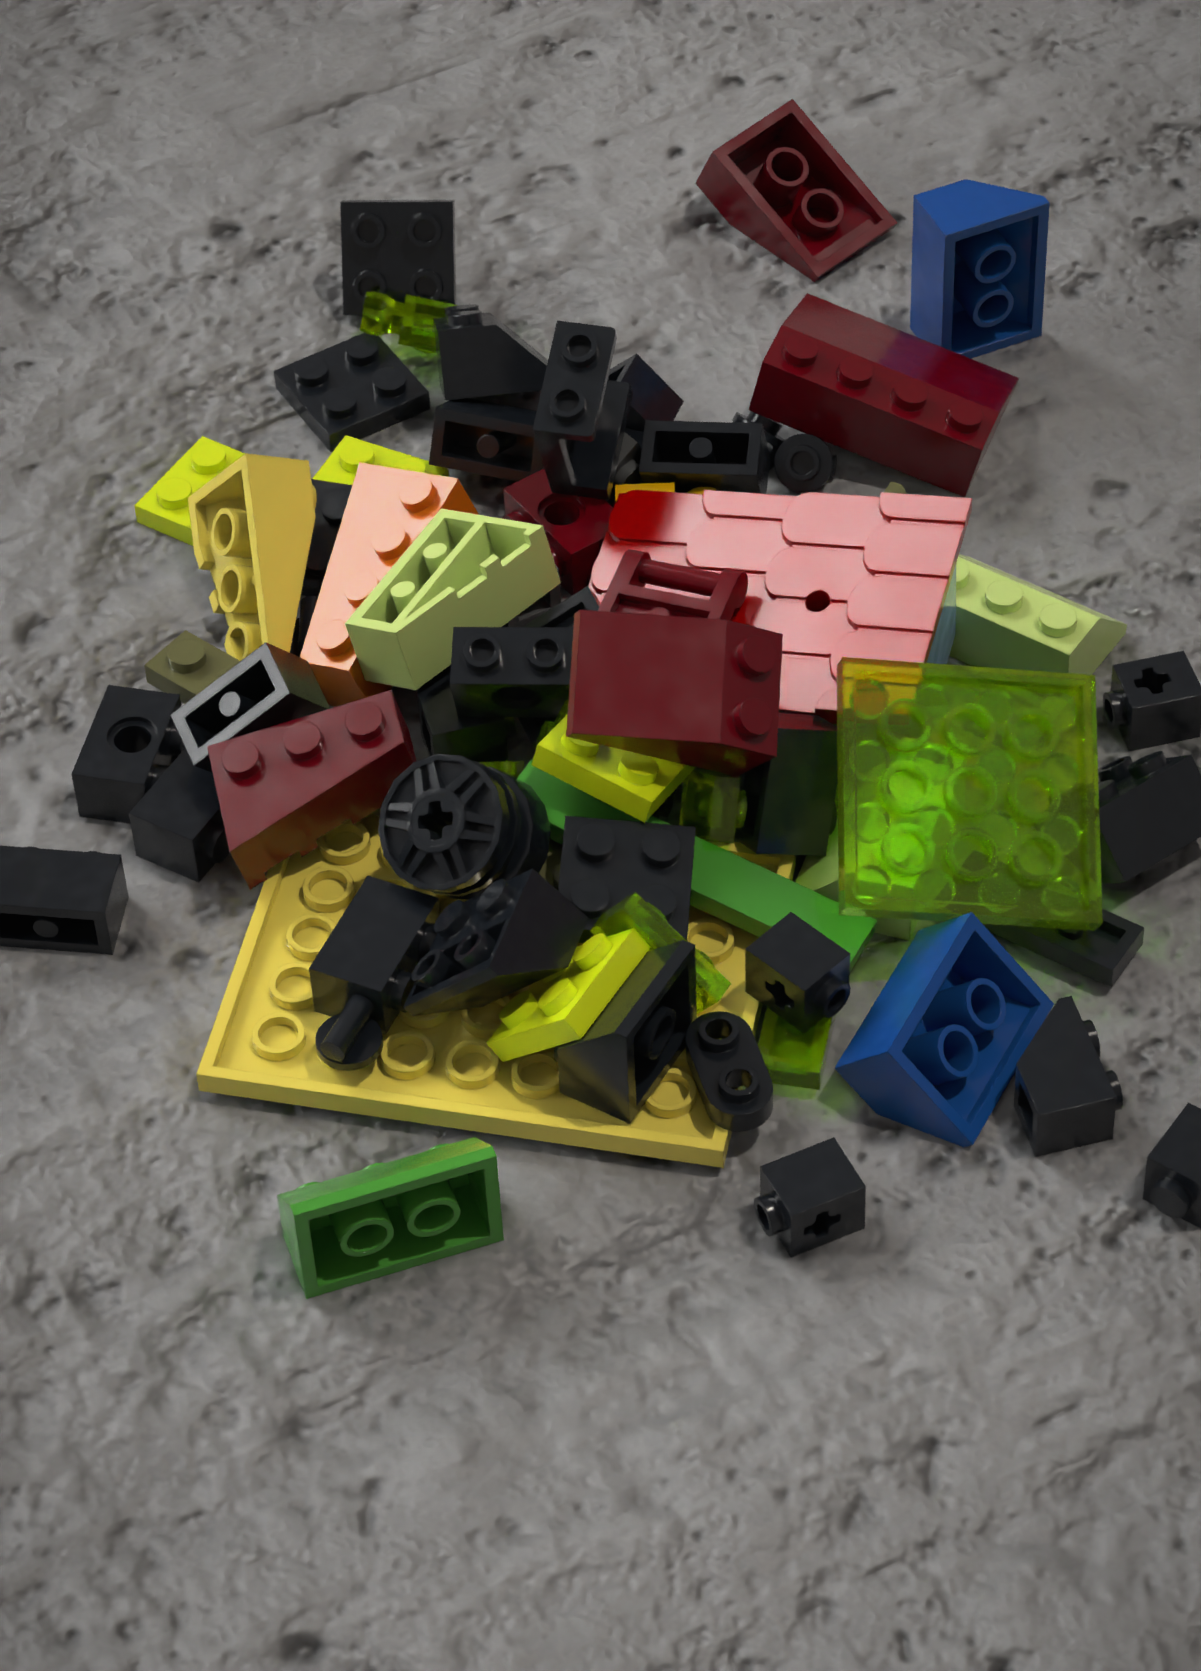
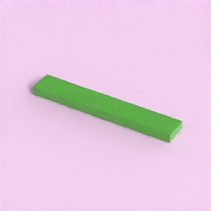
[518,760,877,971]

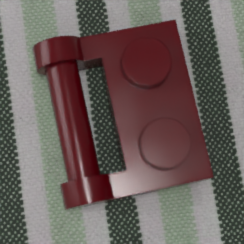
[598,549,748,620]

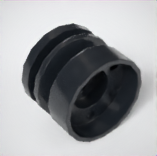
[378,754,551,902]

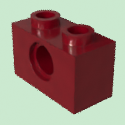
[502,469,613,596]

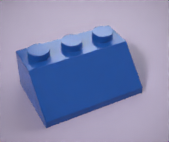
[910,179,1050,359]
[835,912,1054,1147]

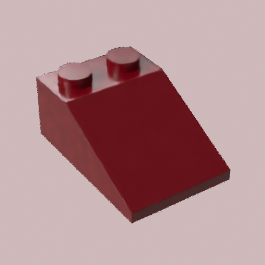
[695,99,897,282]
[566,610,783,777]

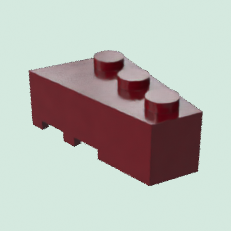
[207,690,416,890]

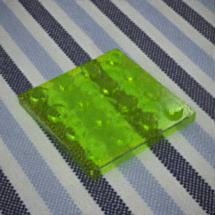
[837,657,1103,931]

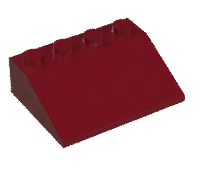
[748,293,1019,498]

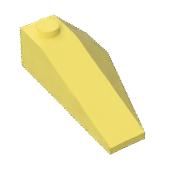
[188,453,317,661]

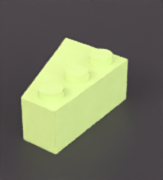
[345,508,561,690]

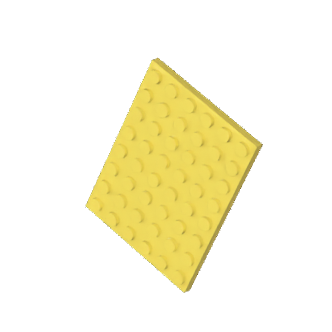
[196,813,796,1168]

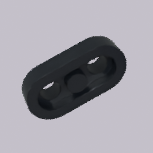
[685,1011,773,1132]

